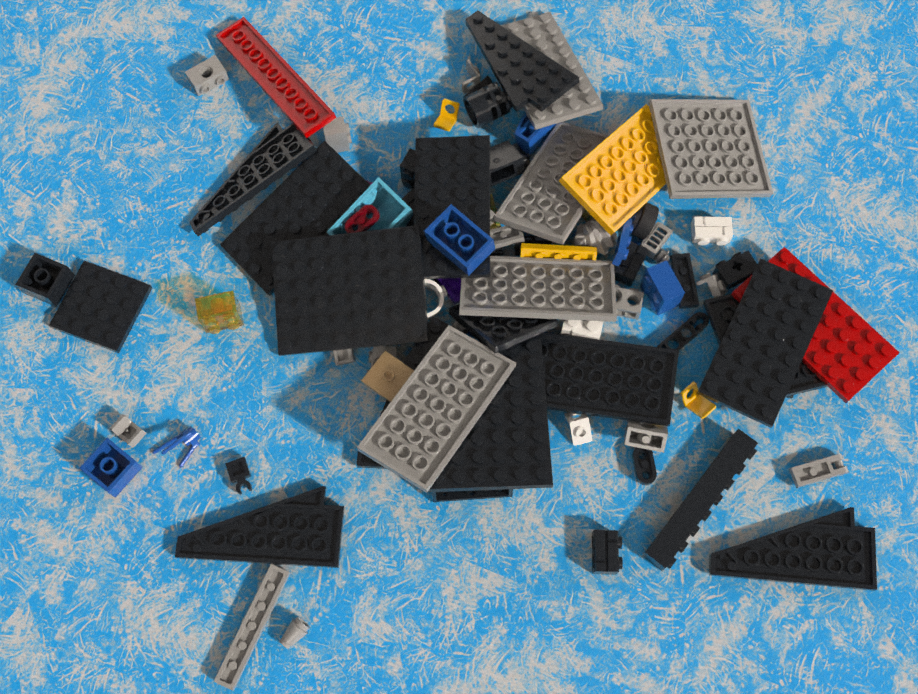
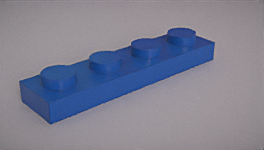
[612,212,637,266]

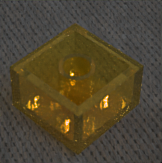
[195,291,244,334]

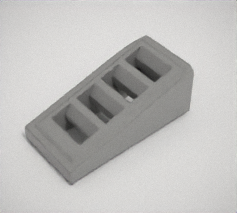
[640,222,673,260]

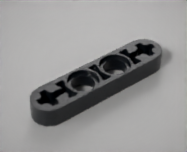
[657,312,709,351]

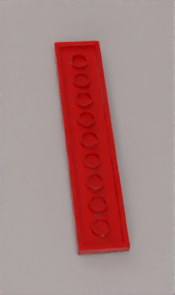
[216,17,336,138]

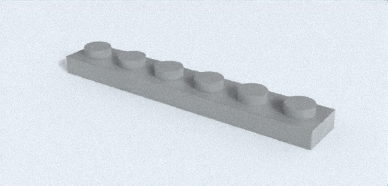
[213,564,290,691]

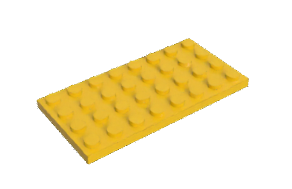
[559,104,666,235]

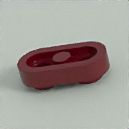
[345,205,380,233]

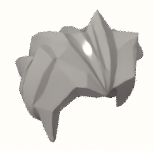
[573,218,618,255]

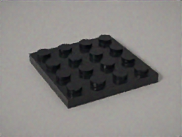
[49,261,152,353]
[449,304,558,353]

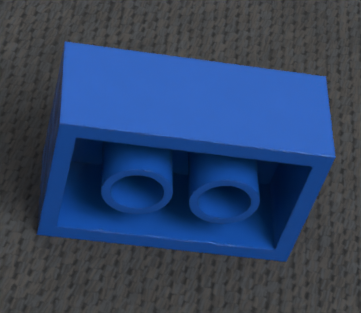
[424,204,495,276]

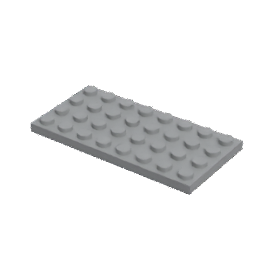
[502,12,603,130]
[494,122,609,245]
[459,256,617,322]
[357,325,516,493]

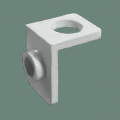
[564,412,592,445]

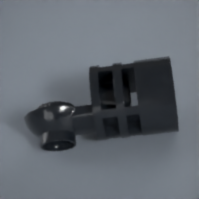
[463,82,512,128]

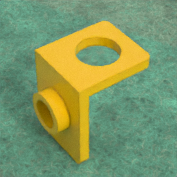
[433,98,460,131]
[680,381,716,419]

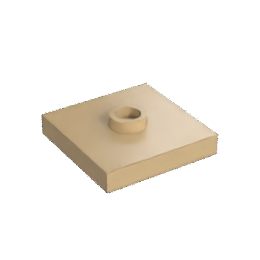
[361,351,414,402]

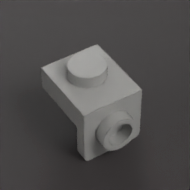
[696,272,726,298]
[110,414,147,448]

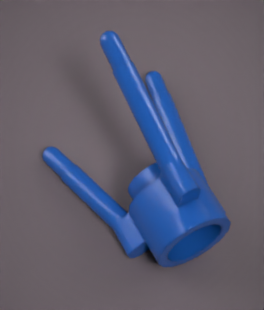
[152,426,201,468]

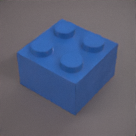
[640,260,685,315]
[79,437,143,498]

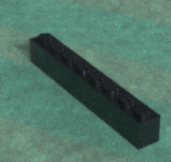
[642,429,758,571]

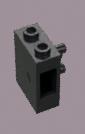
[490,140,526,188]

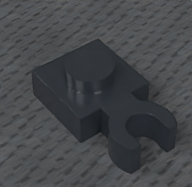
[225,457,252,495]

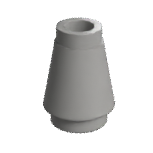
[280,617,310,649]

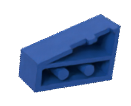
[515,112,557,155]

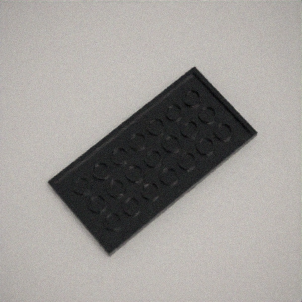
[414,135,490,279]
[220,141,370,296]
[697,258,833,428]
[532,332,679,426]

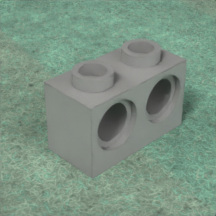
[615,285,644,320]

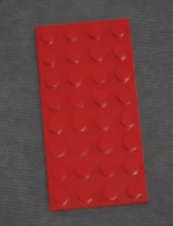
[731,247,900,403]

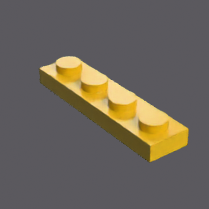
[520,243,597,260]

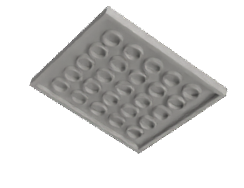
[649,99,773,199]

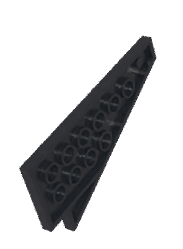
[466,10,579,112]
[190,123,317,236]
[175,486,345,568]
[709,507,877,591]

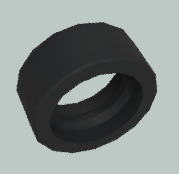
[631,202,659,239]

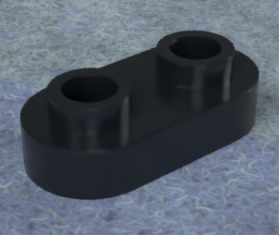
[632,447,657,485]

